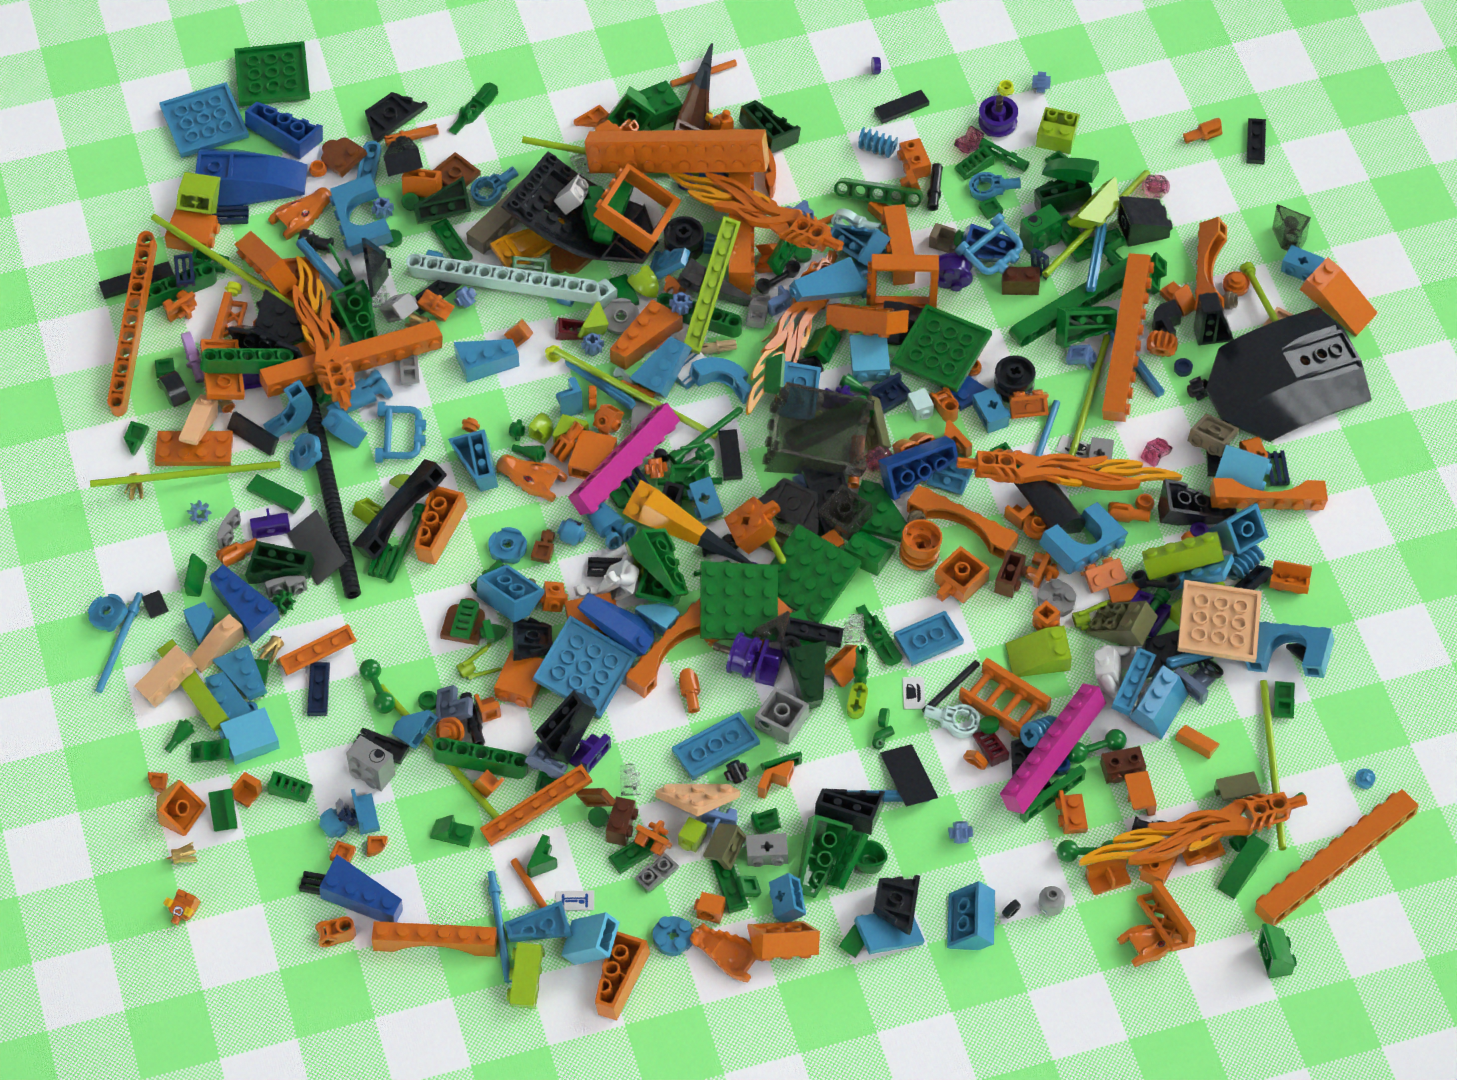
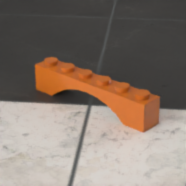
[1194,217,1227,311]
[1209,478,1328,511]
[907,485,1019,560]
[626,598,700,699]
[371,921,498,957]

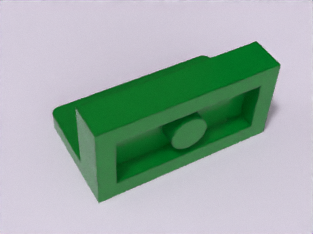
[803,324,842,364]
[208,788,238,832]

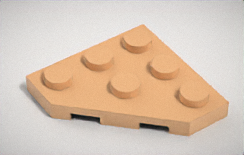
[655,784,740,817]

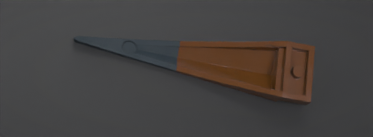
[673,43,713,130]

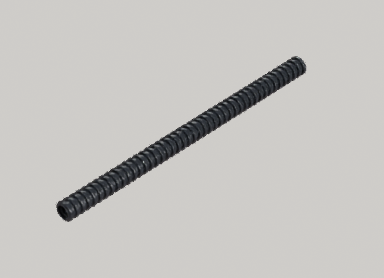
[305,385,361,599]

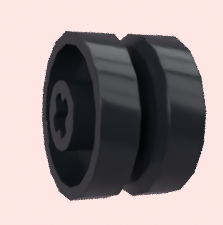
[664,216,704,260]
[993,355,1036,403]

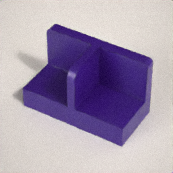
[250,508,291,539]
[755,639,784,687]
[569,733,611,774]

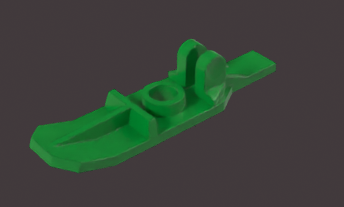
[449,82,499,135]
[856,604,903,666]

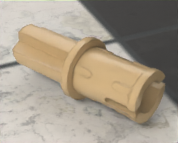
[701,339,737,355]

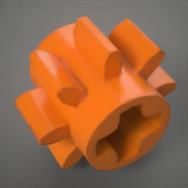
[644,457,668,478]

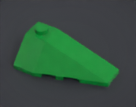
[327,279,377,343]
[627,528,689,596]
[798,815,853,898]

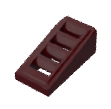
[555,317,585,340]
[973,731,1010,767]

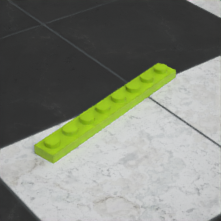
[684,216,741,355]

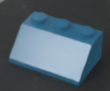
[477,564,544,622]
[1128,665,1188,740]
[947,881,995,950]

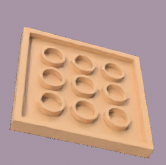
[1177,580,1262,663]

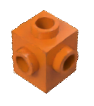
[592,404,624,435]
[539,581,568,613]
[1032,600,1061,631]

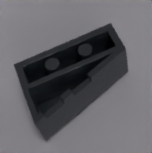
[383,136,423,177]
[1193,292,1234,346]
[535,690,597,765]
[814,788,885,835]

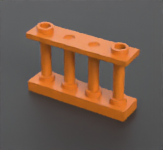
[959,658,1052,738]

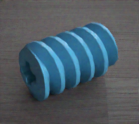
[858,127,898,158]
[1227,545,1265,581]
[1020,715,1057,747]

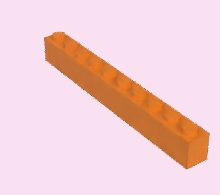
[1102,253,1154,422]
[260,320,443,398]
[1255,789,1419,926]

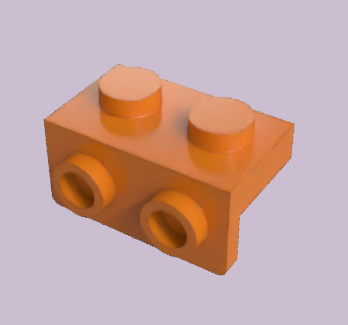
[1009,389,1049,419]
[1080,556,1128,593]
[1269,560,1312,594]

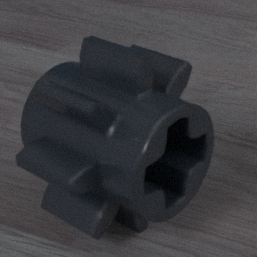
[1187,376,1208,401]
[723,759,750,784]

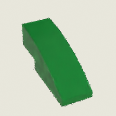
[1042,158,1099,184]
[583,186,604,238]
[1217,835,1270,899]

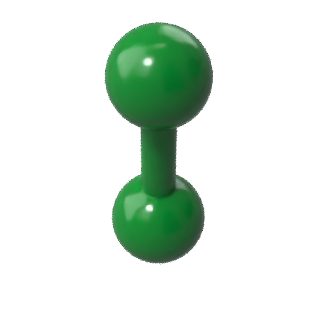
[359,659,395,714]
[1067,729,1127,764]
[1056,840,1122,863]

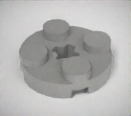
[603,298,639,335]
[1037,579,1077,617]

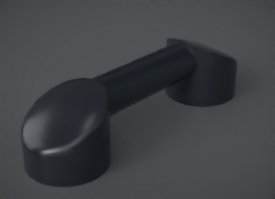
[756,260,801,294]
[1131,570,1181,591]

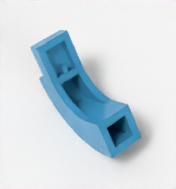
[689,357,752,404]
[263,379,313,438]

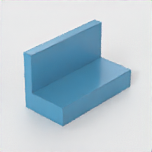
[351,788,380,835]

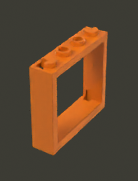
[593,163,681,253]
[866,254,939,308]

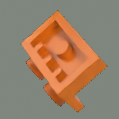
[1055,790,1088,834]

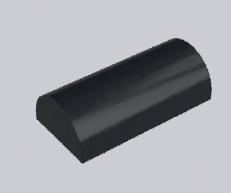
[1014,480,1086,534]

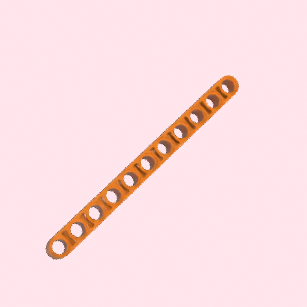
[107,231,157,417]

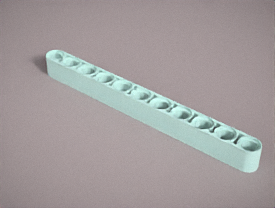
[406,254,601,303]

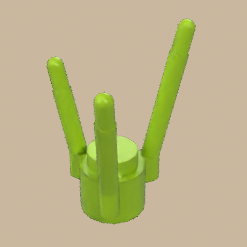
[1072,599,1111,631]
[456,644,502,680]

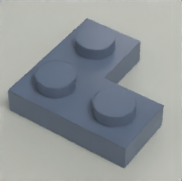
[435,685,473,725]
[525,741,568,779]

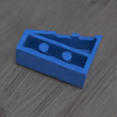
[961,223,1016,263]

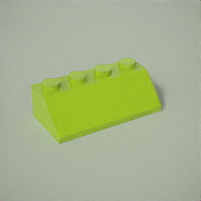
[1142,531,1224,580]

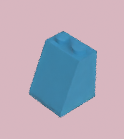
[1208,503,1269,555]

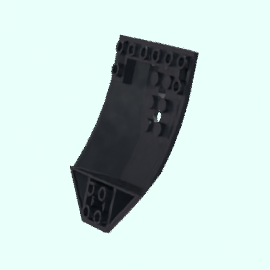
[501,151,659,264]
[1205,307,1372,442]

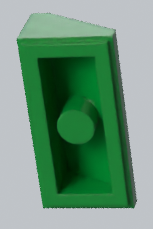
[764,353,786,395]
[184,553,207,597]
[760,751,802,773]

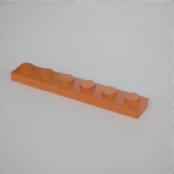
[480,764,593,846]

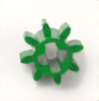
[271,590,296,615]

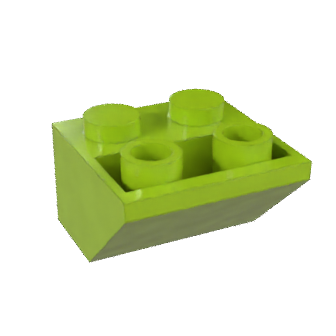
[1036,107,1080,154]
[176,172,221,214]

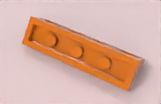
[211,292,248,339]
[276,624,357,676]
[1136,880,1196,952]

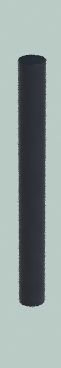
[922,660,980,713]

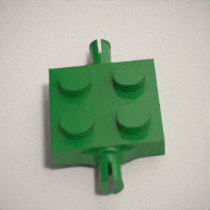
[658,464,722,500]

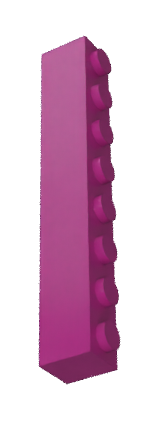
[568,403,680,515]
[1000,683,1106,814]

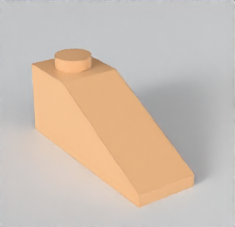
[179,394,218,445]
[190,614,245,673]

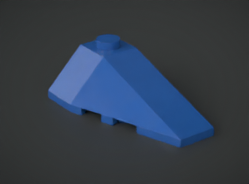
[577,593,654,657]

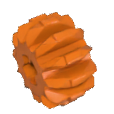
[1146,330,1178,357]

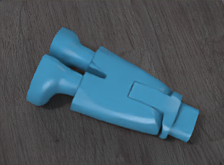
[326,369,393,414]
[586,502,637,550]

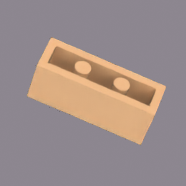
[134,645,198,708]

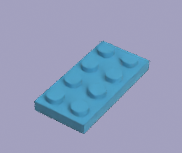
[672,712,760,780]

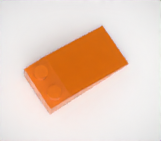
[1299,257,1378,337]

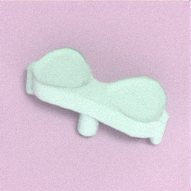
[613,367,635,385]

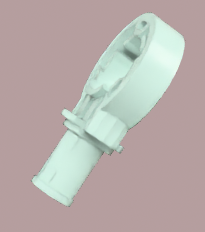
[831,208,882,231]
[923,704,980,739]

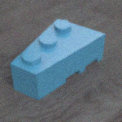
[831,224,891,267]
[629,336,692,398]
[454,339,520,383]
[448,429,498,492]

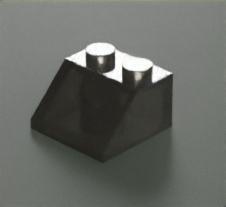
[1272,204,1311,252]
[818,484,873,541]

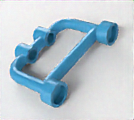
[955,213,1023,275]
[375,402,426,463]

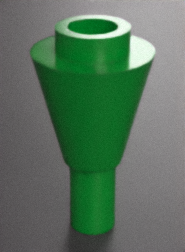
[839,373,870,396]
[511,444,546,463]
[164,719,195,754]

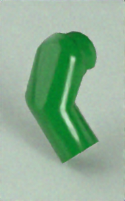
[872,725,895,750]

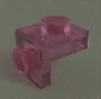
[954,126,984,154]
[1141,437,1173,467]

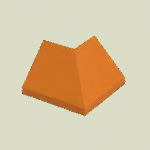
[156,780,207,836]

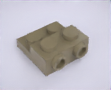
[1187,413,1239,457]

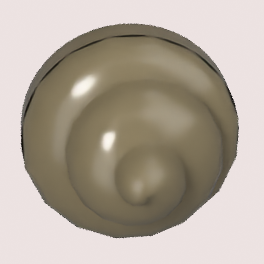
[1222,291,1238,310]
[907,510,926,523]

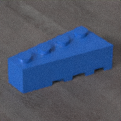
[245,102,323,160]
[878,436,958,501]
[209,564,280,644]
[319,855,403,922]

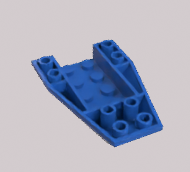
[195,149,308,207]

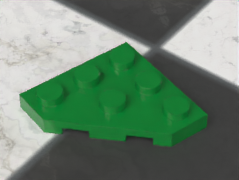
[847,479,907,542]

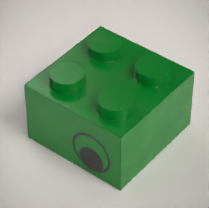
[638,80,682,131]
[1019,204,1063,254]

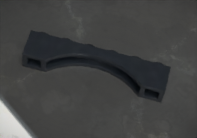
[352,459,447,560]

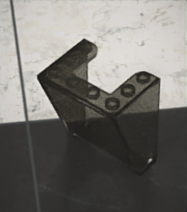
[762,382,875,477]

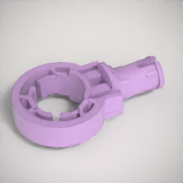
[181,331,204,383]

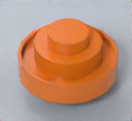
[1223,271,1250,297]
[1023,515,1049,540]
[436,717,465,741]

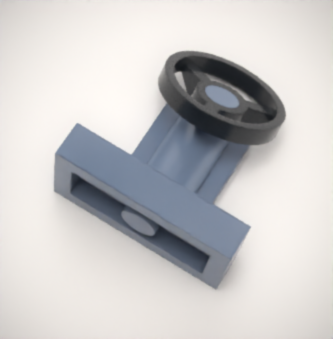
[1174,659,1224,705]

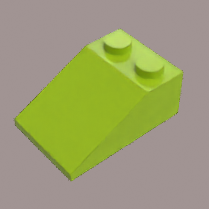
[1006,625,1072,677]

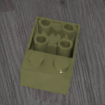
[1085,601,1158,647]

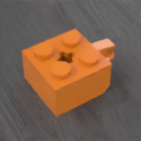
[724,496,781,555]
[934,546,990,604]

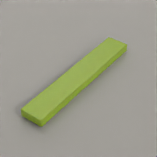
[157,639,230,732]

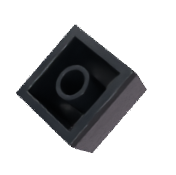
[1117,196,1173,247]

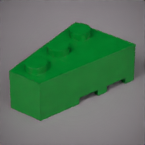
[1055,306,1117,348]

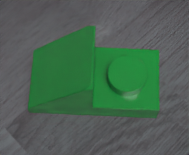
[430,815,475,848]
[527,834,558,878]

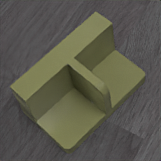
[1214,771,1261,801]
[703,823,746,870]

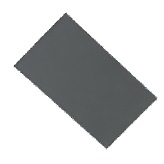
[287,509,347,585]

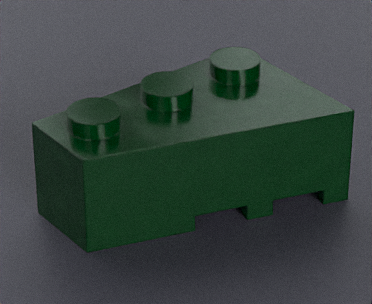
[738,100,801,154]
[413,176,471,225]
[1034,179,1092,213]
[245,541,315,584]
[786,641,826,709]

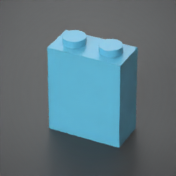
[849,334,890,382]
[1215,444,1273,491]
[218,707,280,765]
[561,912,620,965]

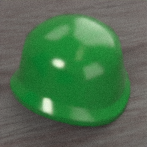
[856,840,888,874]

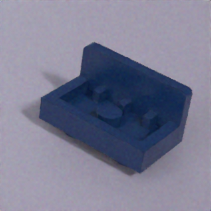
[869,372,911,414]

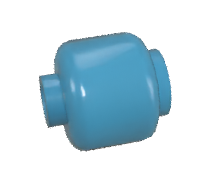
[557,518,587,546]
[319,808,349,838]

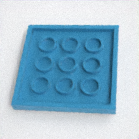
[159,82,249,158]
[532,616,637,719]

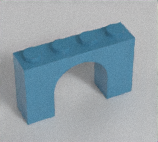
[329,174,394,256]
[1039,502,1128,575]
[1245,621,1334,678]

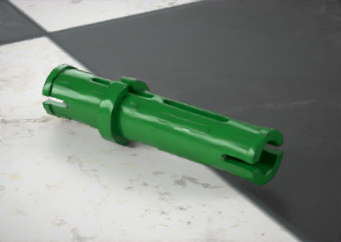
[979,138,1030,172]
[853,645,869,685]

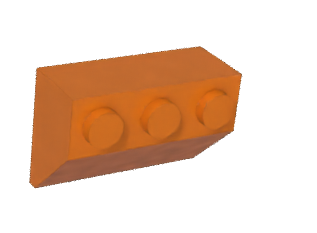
[747,921,820,961]

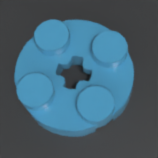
[289,433,322,471]
[488,527,527,564]
[88,594,128,632]
[653,916,693,956]

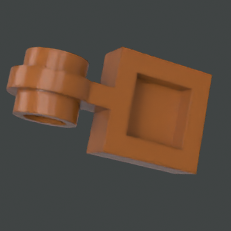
[531,529,555,564]

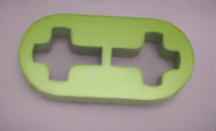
[847,683,868,719]

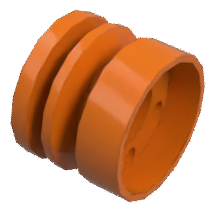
[899,519,943,571]

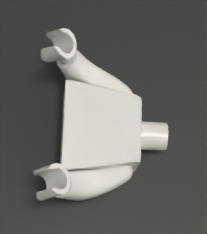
[573,555,639,600]
[1095,645,1143,706]

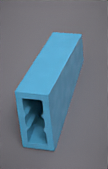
[789,257,866,302]

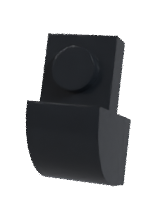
[1152,299,1182,336]
[156,370,191,408]

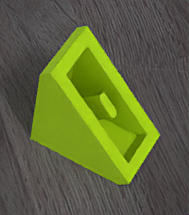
[577,301,609,338]
[553,414,589,445]

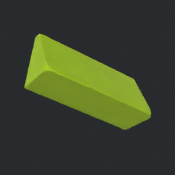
[352,497,382,525]

